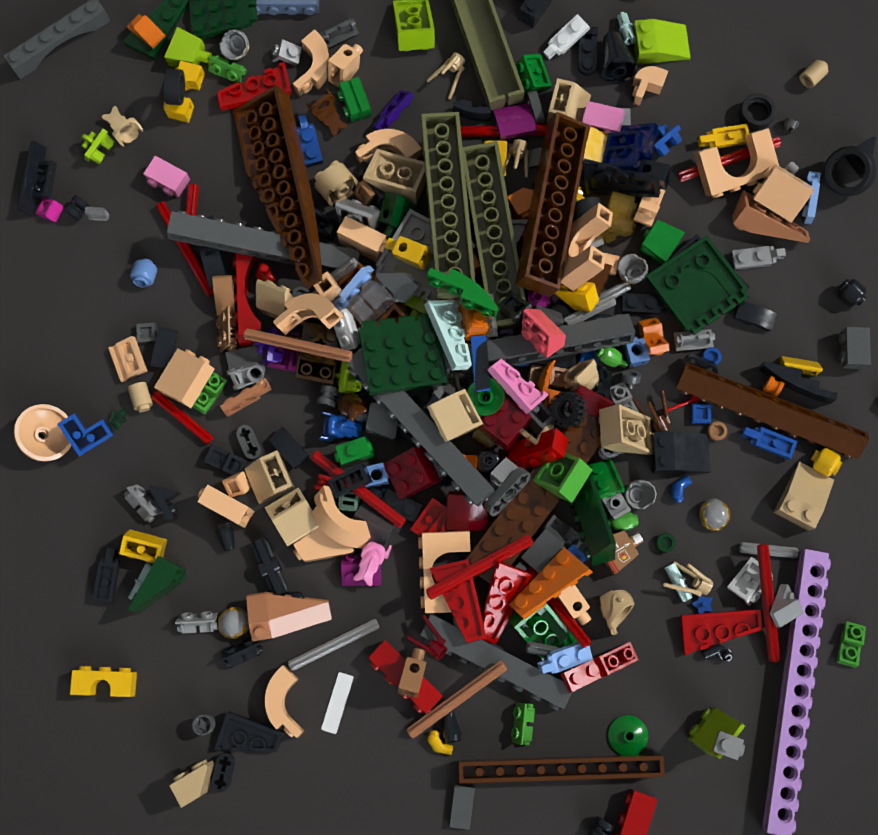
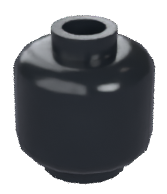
[837,279,867,307]
[476,449,501,476]

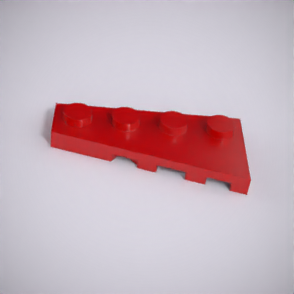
[217,61,292,111]
[430,559,487,643]
[482,560,532,644]
[680,609,762,655]

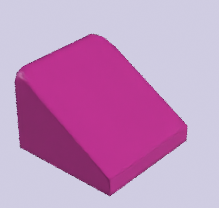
[35,198,64,222]

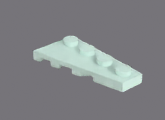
[424,300,472,370]

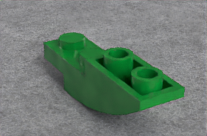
[427,268,499,318]

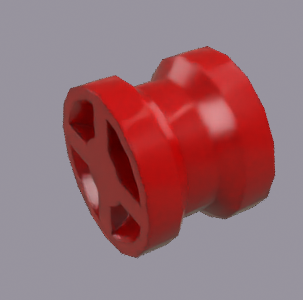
[314,474,332,492]

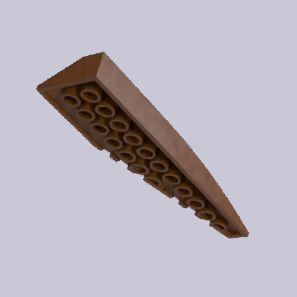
[233,85,323,288]

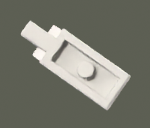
[544,14,590,60]

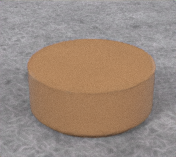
[707,421,727,441]

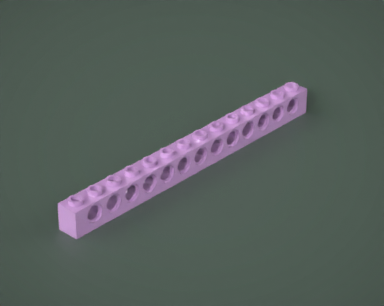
[762,549,831,835]

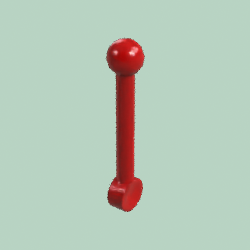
[662,395,699,414]

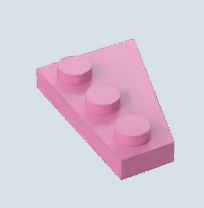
[487,359,549,414]

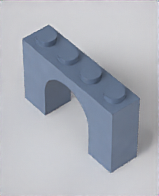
[256,0,319,15]

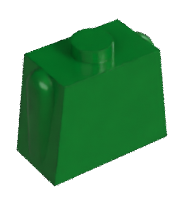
[639,220,685,266]
[334,436,376,470]

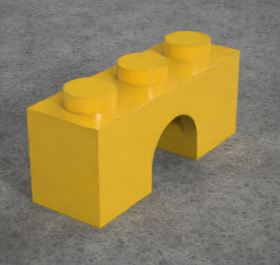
[163,61,205,123]
[70,666,137,697]

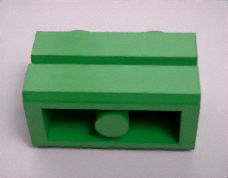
[337,77,372,123]

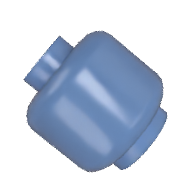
[130,259,157,288]

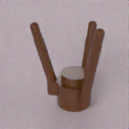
[632,389,671,432]

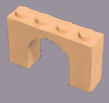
[693,128,779,198]
[561,203,613,291]
[418,531,470,613]

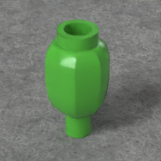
[595,347,628,368]
[608,512,638,531]

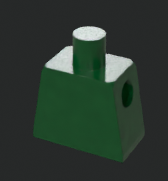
[378,191,421,239]

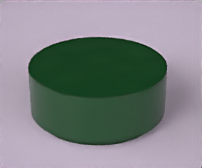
[655,533,676,553]

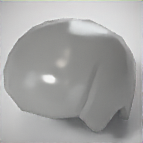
[624,480,657,509]

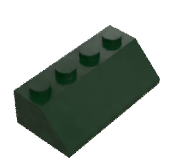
[568,474,616,566]

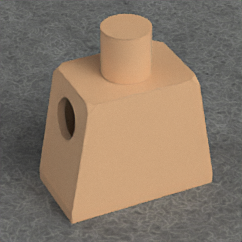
[328,44,363,87]
[557,585,591,625]

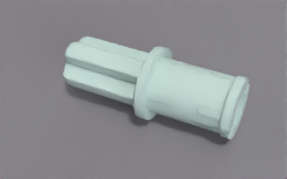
[617,12,636,45]
[128,563,152,600]
[664,563,692,602]

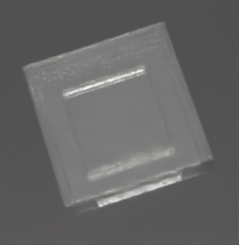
[85,207,109,221]

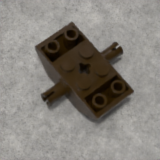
[282,309,358,385]

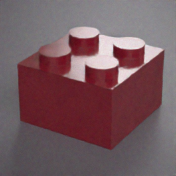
[477,395,532,451]
[384,446,441,499]

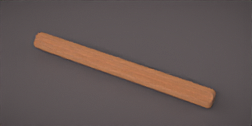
[244,328,352,362]
[407,661,507,738]

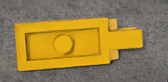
[697,124,750,148]

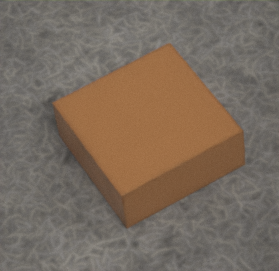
[354,180,376,206]

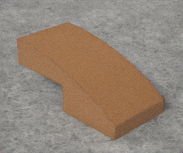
[212,275,237,315]
[527,364,568,388]

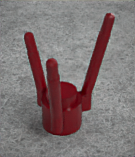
[406,615,447,660]

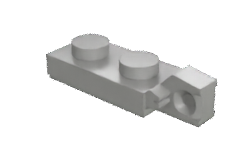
[731,246,786,270]

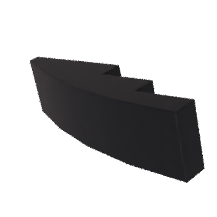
[759,362,838,404]

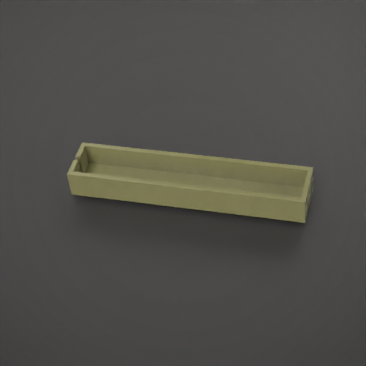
[450,0,525,111]

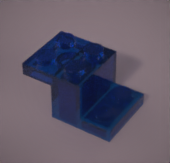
[602,123,658,169]

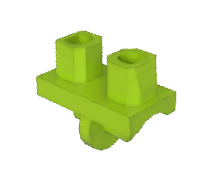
[81,129,115,164]
[334,361,362,394]

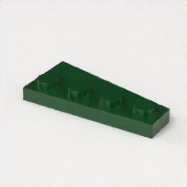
[122,0,189,60]

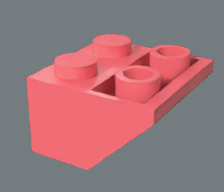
[521,308,566,358]

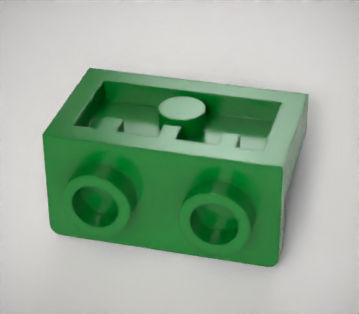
[515,54,552,96]

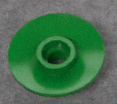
[467,378,504,416]
[608,715,648,755]

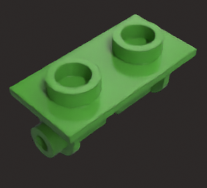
[208,55,247,84]
[511,702,535,745]

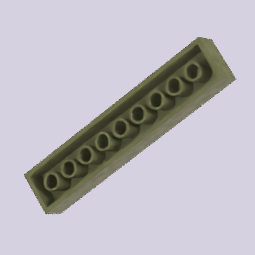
[421,112,475,300]
[462,141,526,332]

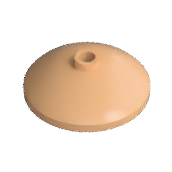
[14,404,71,461]

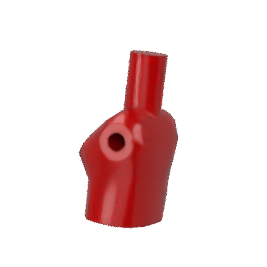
[256,263,277,284]

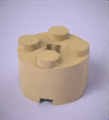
[314,160,358,206]

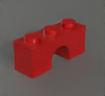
[508,428,568,470]

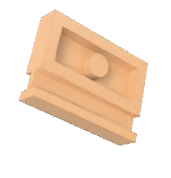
[108,336,147,383]

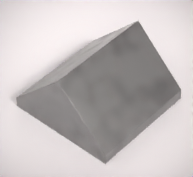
[353,501,395,547]

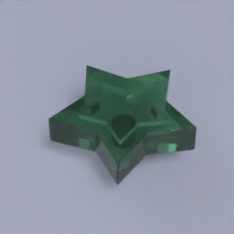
[108,408,127,430]

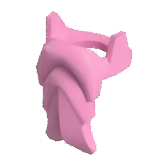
[353,542,392,586]

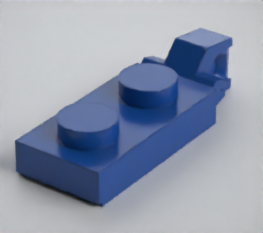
[297,114,323,167]
[741,427,797,460]

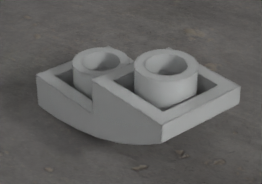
[610,382,639,412]

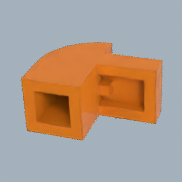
[638,318,669,355]

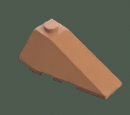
[732,190,810,243]

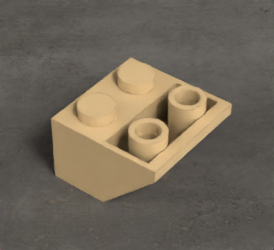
[547,78,591,122]
[256,279,297,319]
[427,389,483,442]
[244,451,295,504]
[265,487,319,546]
[169,760,215,808]

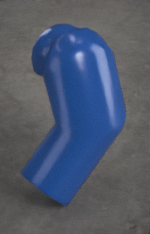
[670,475,692,503]

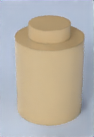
[799,60,829,88]
[128,382,153,413]

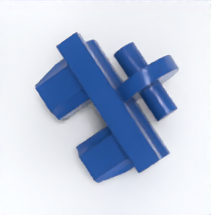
[647,124,683,157]

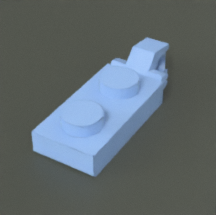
[802,171,821,224]
[333,266,374,310]
[537,642,593,674]

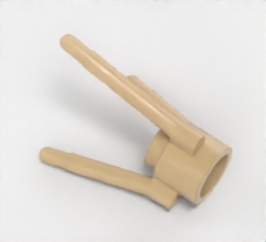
[427,52,465,100]
[506,139,529,178]
[663,561,713,597]

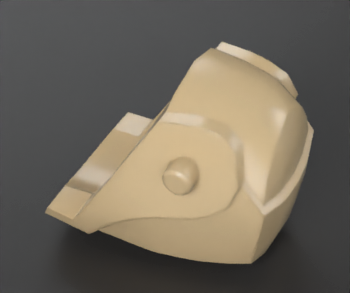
[563,359,599,392]
[600,590,635,635]

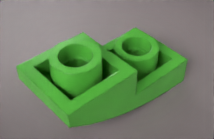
[192,372,227,415]
[836,621,866,668]

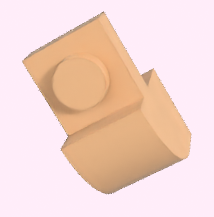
[632,66,668,106]

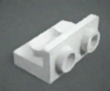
[334,307,361,350]
[727,557,773,606]

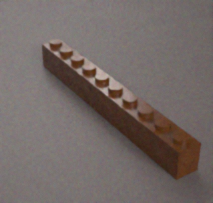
[676,362,869,459]
[458,754,665,783]

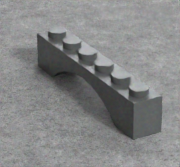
[4,0,111,79]

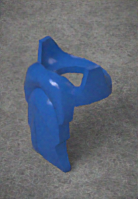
[318,412,364,442]

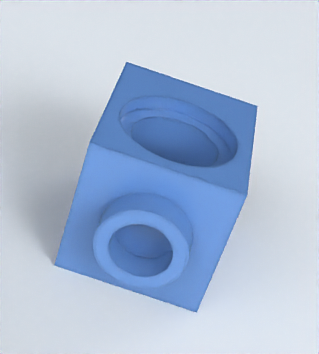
[623,337,650,368]
[363,463,390,489]

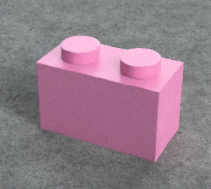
[582,101,625,136]
[144,156,190,198]

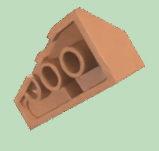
[246,592,332,641]

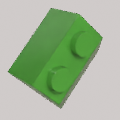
[533,453,592,503]

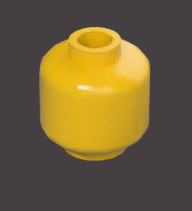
[811,448,843,477]

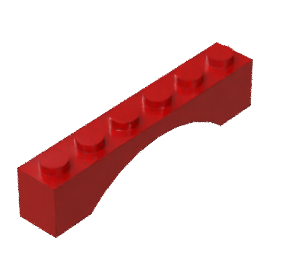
[233,253,264,347]

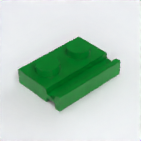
[588,458,625,499]

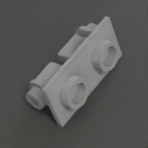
[674,329,715,351]
[124,484,162,523]
[175,611,218,634]

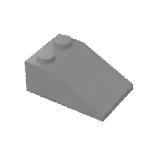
[335,199,380,231]

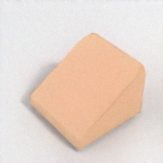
[222,471,251,497]

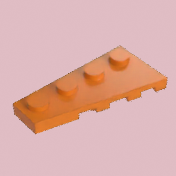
[509,547,593,620]

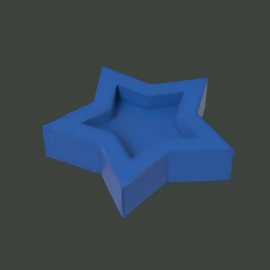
[691,595,713,613]

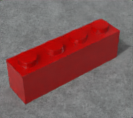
[368,640,443,714]
[613,789,658,835]

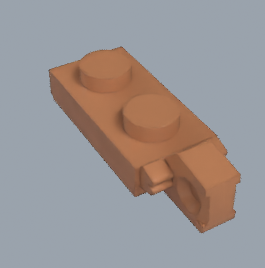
[220,378,272,417]

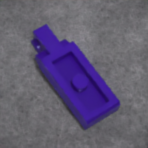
[372,90,414,131]

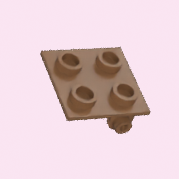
[216,306,237,353]

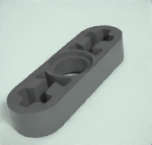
[484,467,531,516]

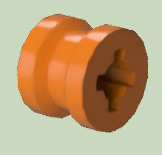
[761,375,785,397]

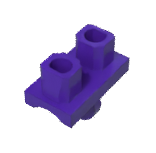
[253,327,283,365]

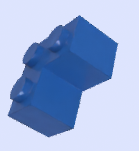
[58,413,114,456]

